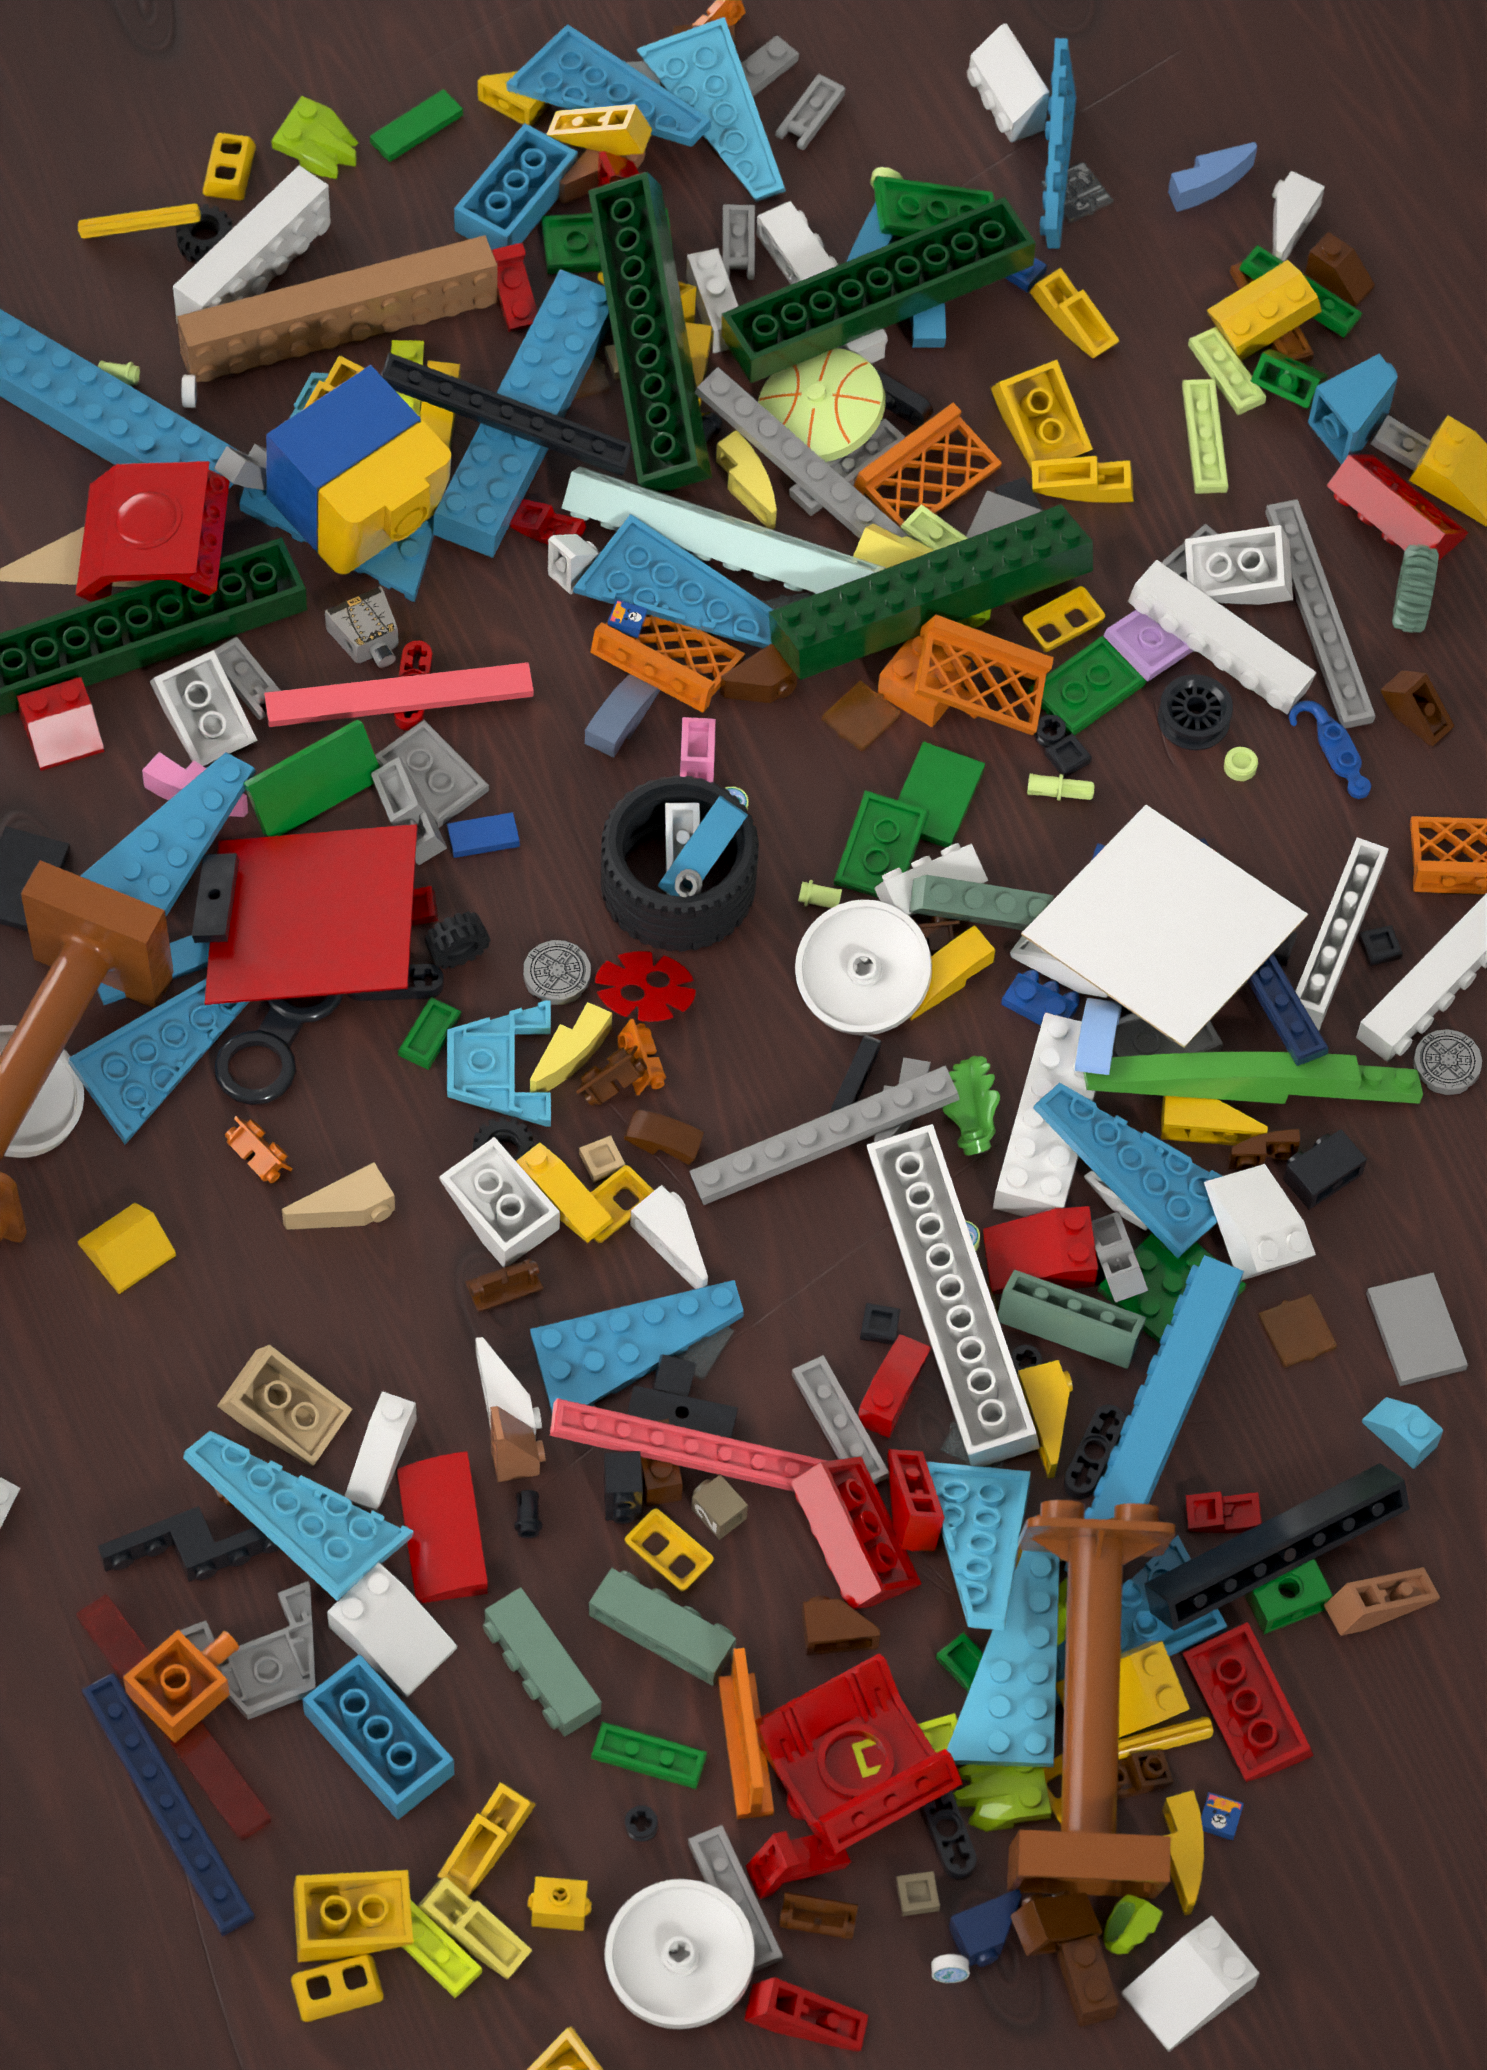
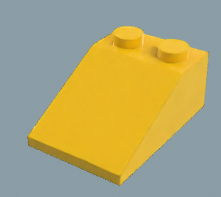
[991,360,1093,470]
[1409,415,1487,527]
[1056,1641,1190,1737]
[293,1870,413,1962]

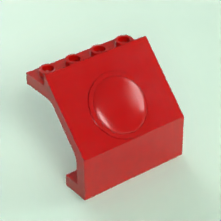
[75,461,230,602]
[755,1653,963,1854]

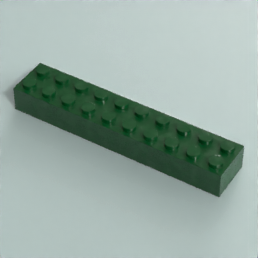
[589,172,712,493]
[721,197,1036,383]
[769,504,1093,680]
[0,537,307,716]

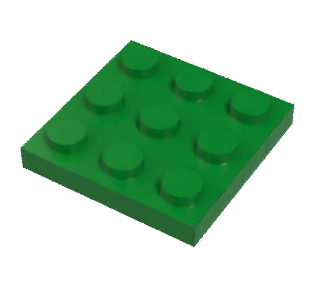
[1097,1233,1246,1345]

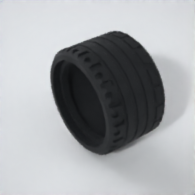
[601,775,759,952]

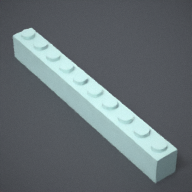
[562,466,886,595]

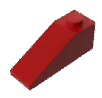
[858,1334,932,1438]
[887,1449,945,1551]
[744,1977,869,2052]

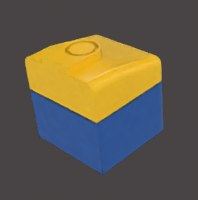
[266,365,451,574]

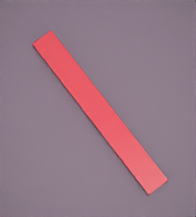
[264,662,534,727]
[550,1398,826,1492]

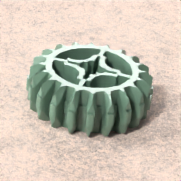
[1392,544,1439,633]

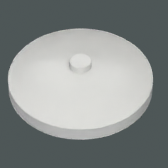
[795,900,932,1035]
[0,1025,84,1158]
[605,1879,755,2029]

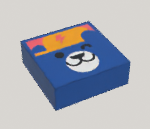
[607,599,648,638]
[1201,1792,1244,1841]

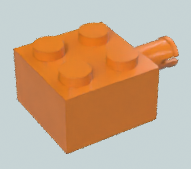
[878,636,986,727]
[123,1630,239,1743]

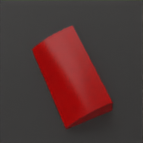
[397,1451,488,1603]
[1183,1622,1314,1782]

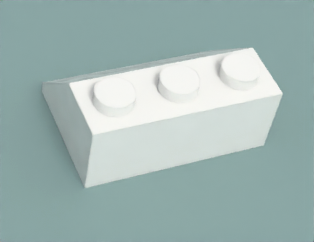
[967,23,1049,143]

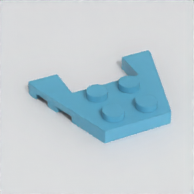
[447,1001,551,1126]

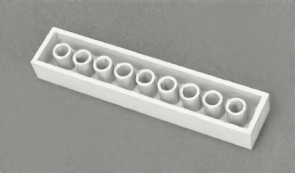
[867,1124,1040,1467]

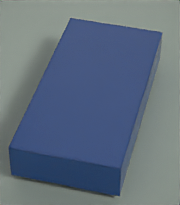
[447,812,520,858]

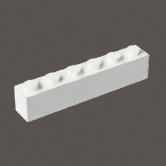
[756,201,888,363]
[1128,560,1317,714]
[1296,837,1389,1031]
[1356,893,1487,1062]

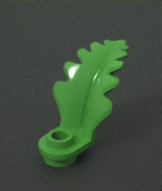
[942,1056,1000,1155]

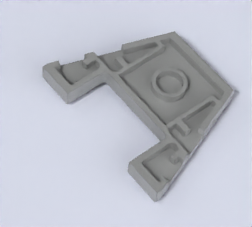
[179,1581,316,1720]

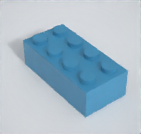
[454,124,577,250]
[303,1654,454,1820]

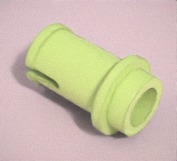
[98,361,140,386]
[798,880,842,908]

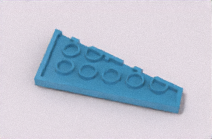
[530,1280,744,1413]

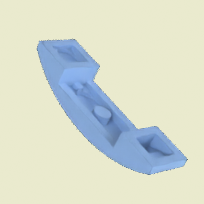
[1075,998,1122,1075]

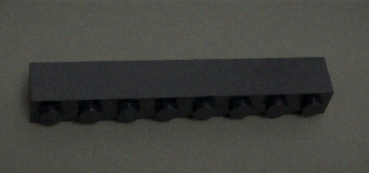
[1144,1463,1410,1631]

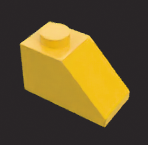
[478,71,550,126]

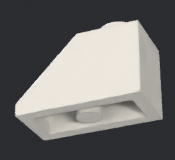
[548,534,599,594]

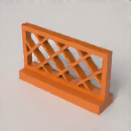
[853,402,1002,528]
[590,614,745,713]
[914,615,1053,735]
[1410,816,1487,894]
[718,1648,774,1819]

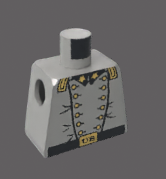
[325,586,398,668]

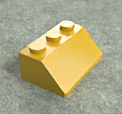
[1207,260,1321,361]

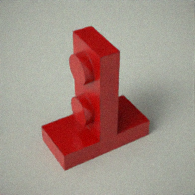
[491,242,538,332]
[746,1831,851,1899]

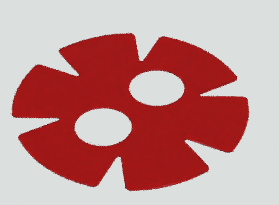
[595,951,696,1022]

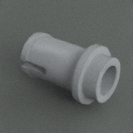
[675,869,702,897]

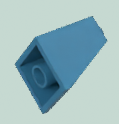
[1308,354,1398,465]

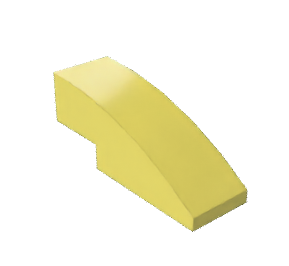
[716,430,777,530]
[853,524,934,569]
[530,1002,612,1092]
[418,1877,532,1979]

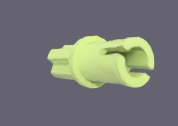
[1027,773,1095,801]

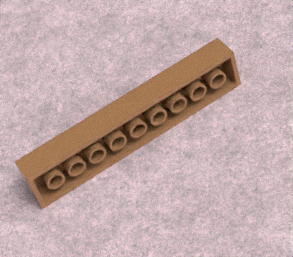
[177,235,498,383]

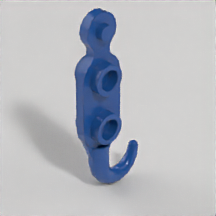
[1289,700,1371,799]

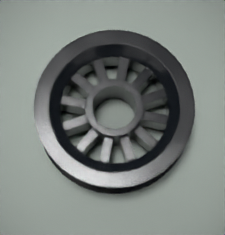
[1158,674,1233,750]

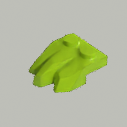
[271,96,358,179]
[953,1765,1051,1832]

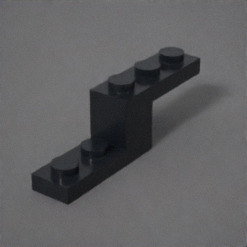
[98,1506,280,1582]

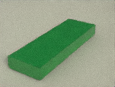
[370,89,463,163]
[591,1721,707,1789]

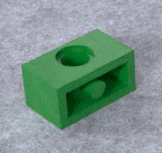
[1250,349,1329,409]
[1245,1559,1333,1634]

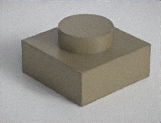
[896,1871,940,1916]

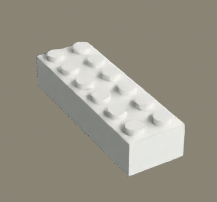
[173,166,331,324]
[993,1013,1096,1217]

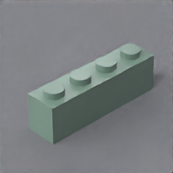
[909,875,1054,930]
[997,1270,1146,1369]
[589,1568,736,1686]
[483,1588,601,1737]

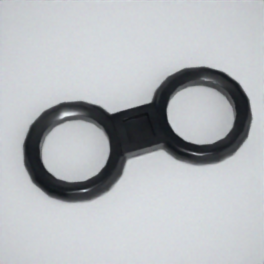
[214,994,343,1105]

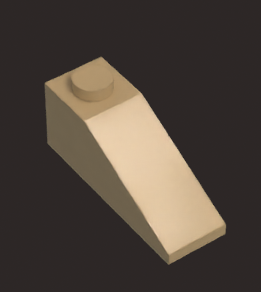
[282,1163,395,1229]

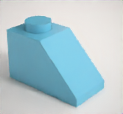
[1362,1397,1443,1469]

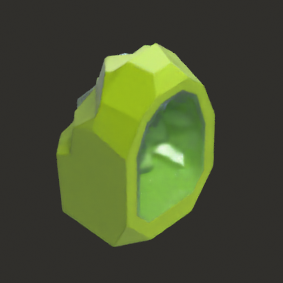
[1103,1894,1163,1954]

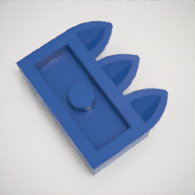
[1001,969,1080,1026]

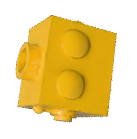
[528,1877,592,1931]

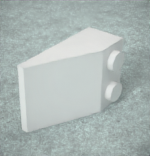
[1185,525,1293,605]
[150,650,257,766]
[439,1137,560,1267]
[1204,1164,1316,1280]
[327,1562,457,1698]
[1121,1916,1259,2052]

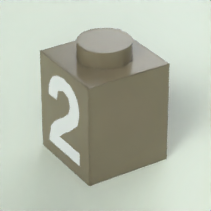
[692,1474,748,1540]

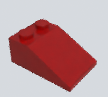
[982,1206,1098,1295]

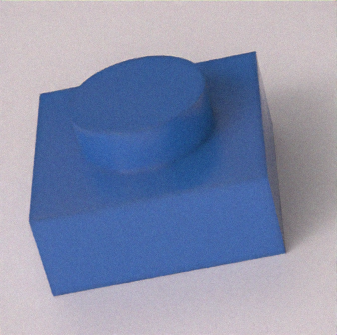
[1005,257,1047,292]

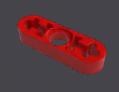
[394,640,432,731]

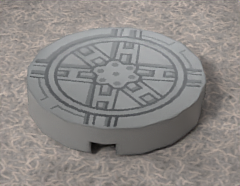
[523,940,591,1005]
[1413,1029,1483,1095]

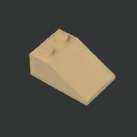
[217,1345,352,1467]

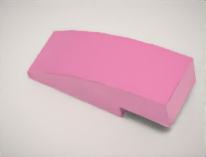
[680,717,716,783]
[142,752,248,817]

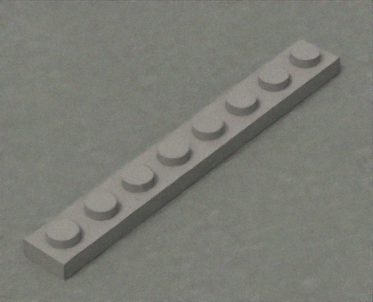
[695,367,911,539]
[1265,499,1375,728]
[689,1066,960,1205]

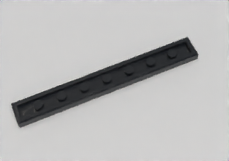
[381,353,632,476]

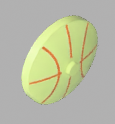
[758,348,886,462]

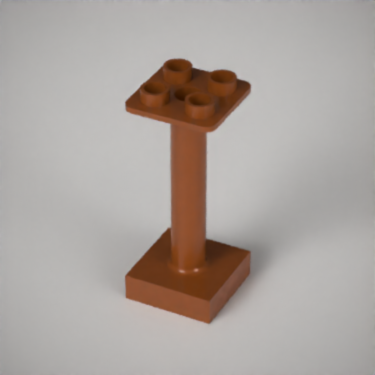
[0,860,174,1243]
[1007,1500,1175,1899]

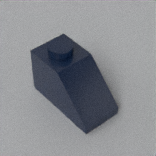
[949,1889,1022,1967]

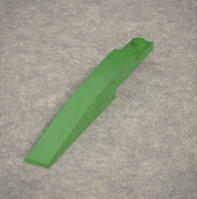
[1083,1052,1423,1104]

